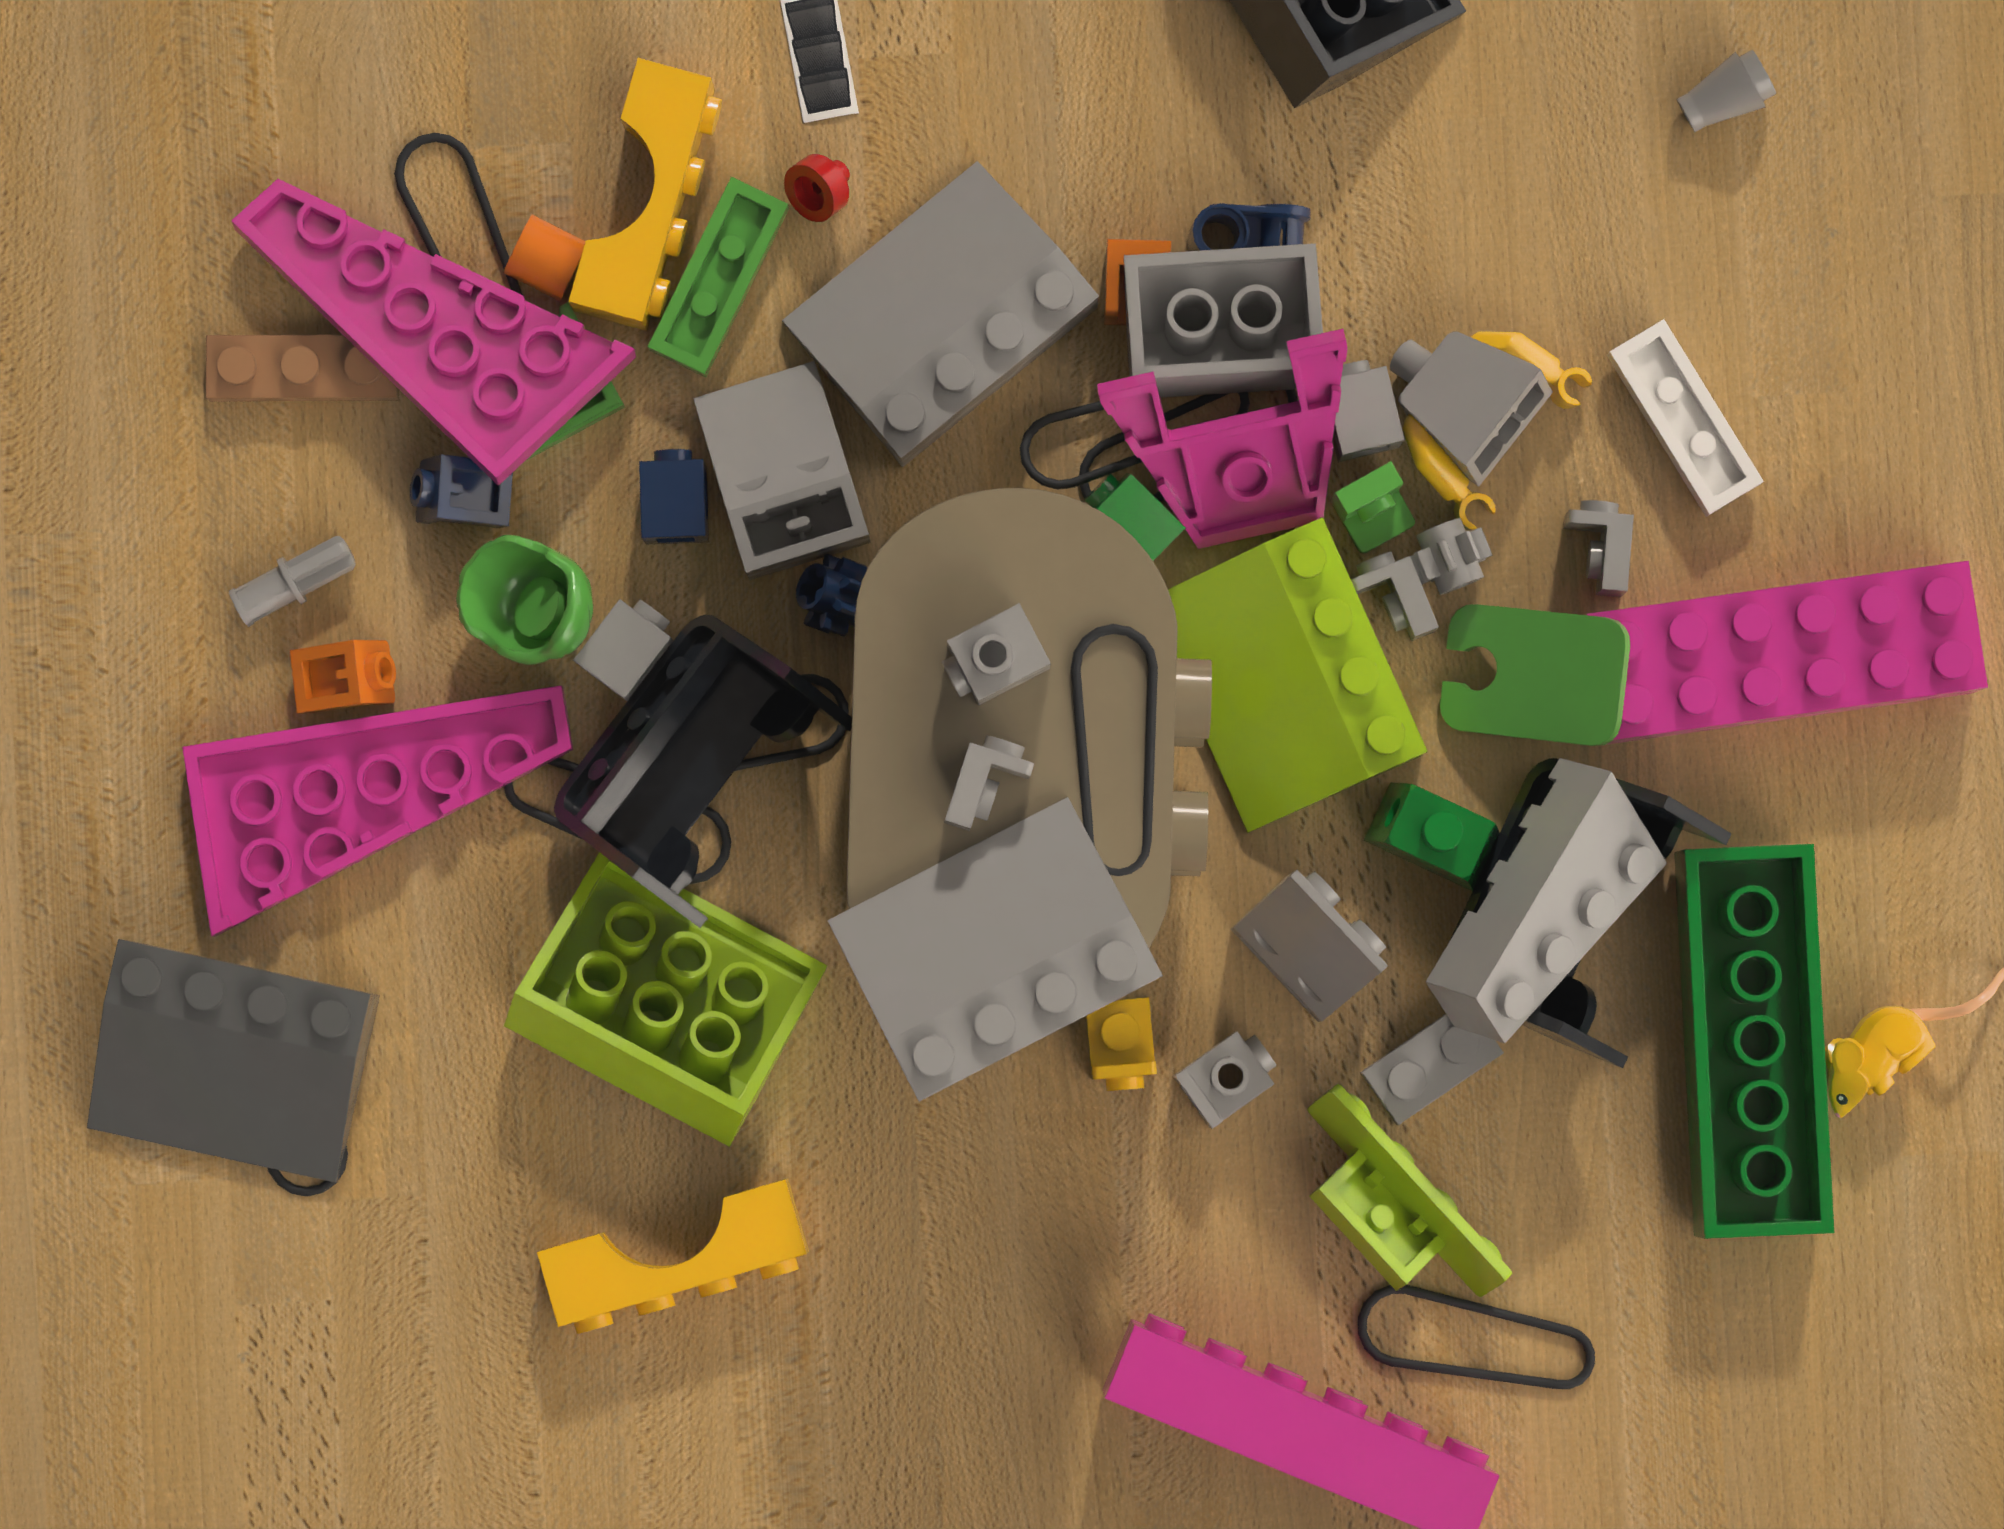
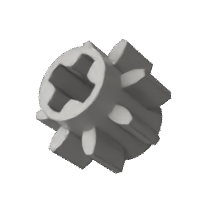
[1410,518,1493,595]

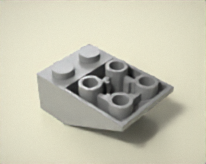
[693,361,871,580]
[1231,870,1388,1022]

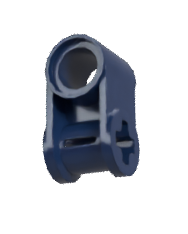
[1187,203,1311,251]

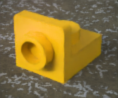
[1086,997,1157,1091]

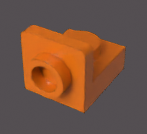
[290,640,396,714]

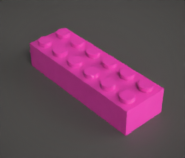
[1586,561,1988,745]
[1102,1313,1500,1529]

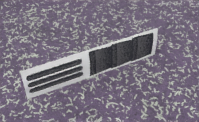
[780,0,859,124]

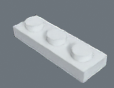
[1607,319,1764,517]

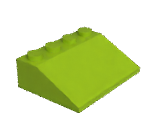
[1168,517,1428,833]
[504,852,828,1147]

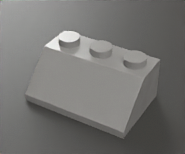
[1124,243,1323,398]

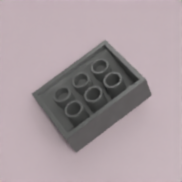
[87,939,380,1183]

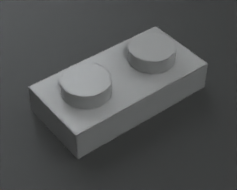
[1361,1014,1504,1125]

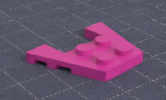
[1097,329,1348,549]

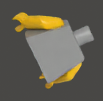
[1390,331,1592,530]

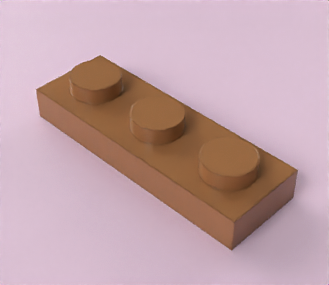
[206,335,399,402]

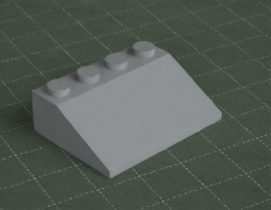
[782,161,1099,467]
[827,797,1163,1101]

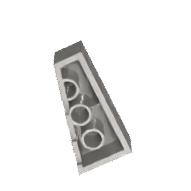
[1426,758,1667,1043]

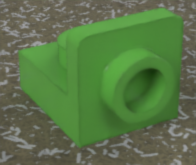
[1330,461,1415,554]

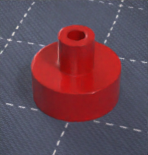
[784,154,850,222]

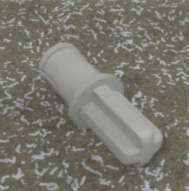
[229,536,356,627]

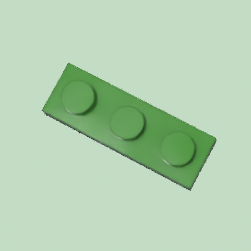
[648,177,789,377]

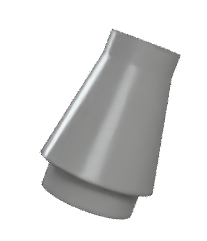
[1677,50,1777,132]

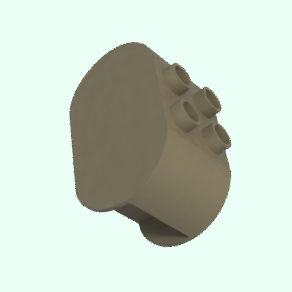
[847,488,1212,948]

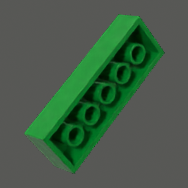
[1674,844,1835,1239]

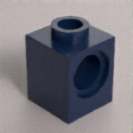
[639,449,709,545]

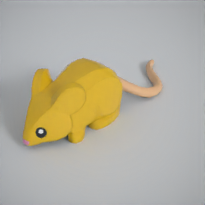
[1825,967,2004,1118]

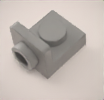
[1563,500,1634,597]
[1351,552,1439,641]
[944,735,1035,831]

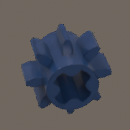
[796,554,868,637]

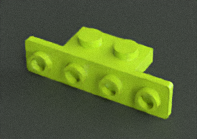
[1307,1084,1512,1297]

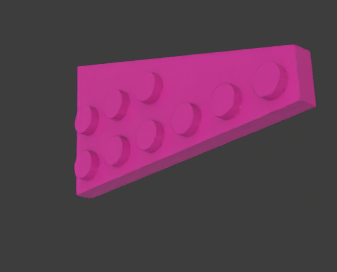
[231,179,636,486]
[182,685,573,937]

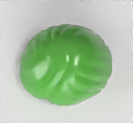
[456,535,594,665]

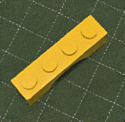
[568,58,722,331]
[537,1178,809,1334]

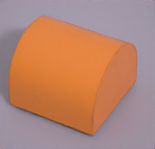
[504,214,585,301]

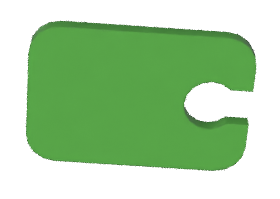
[1440,604,1630,746]

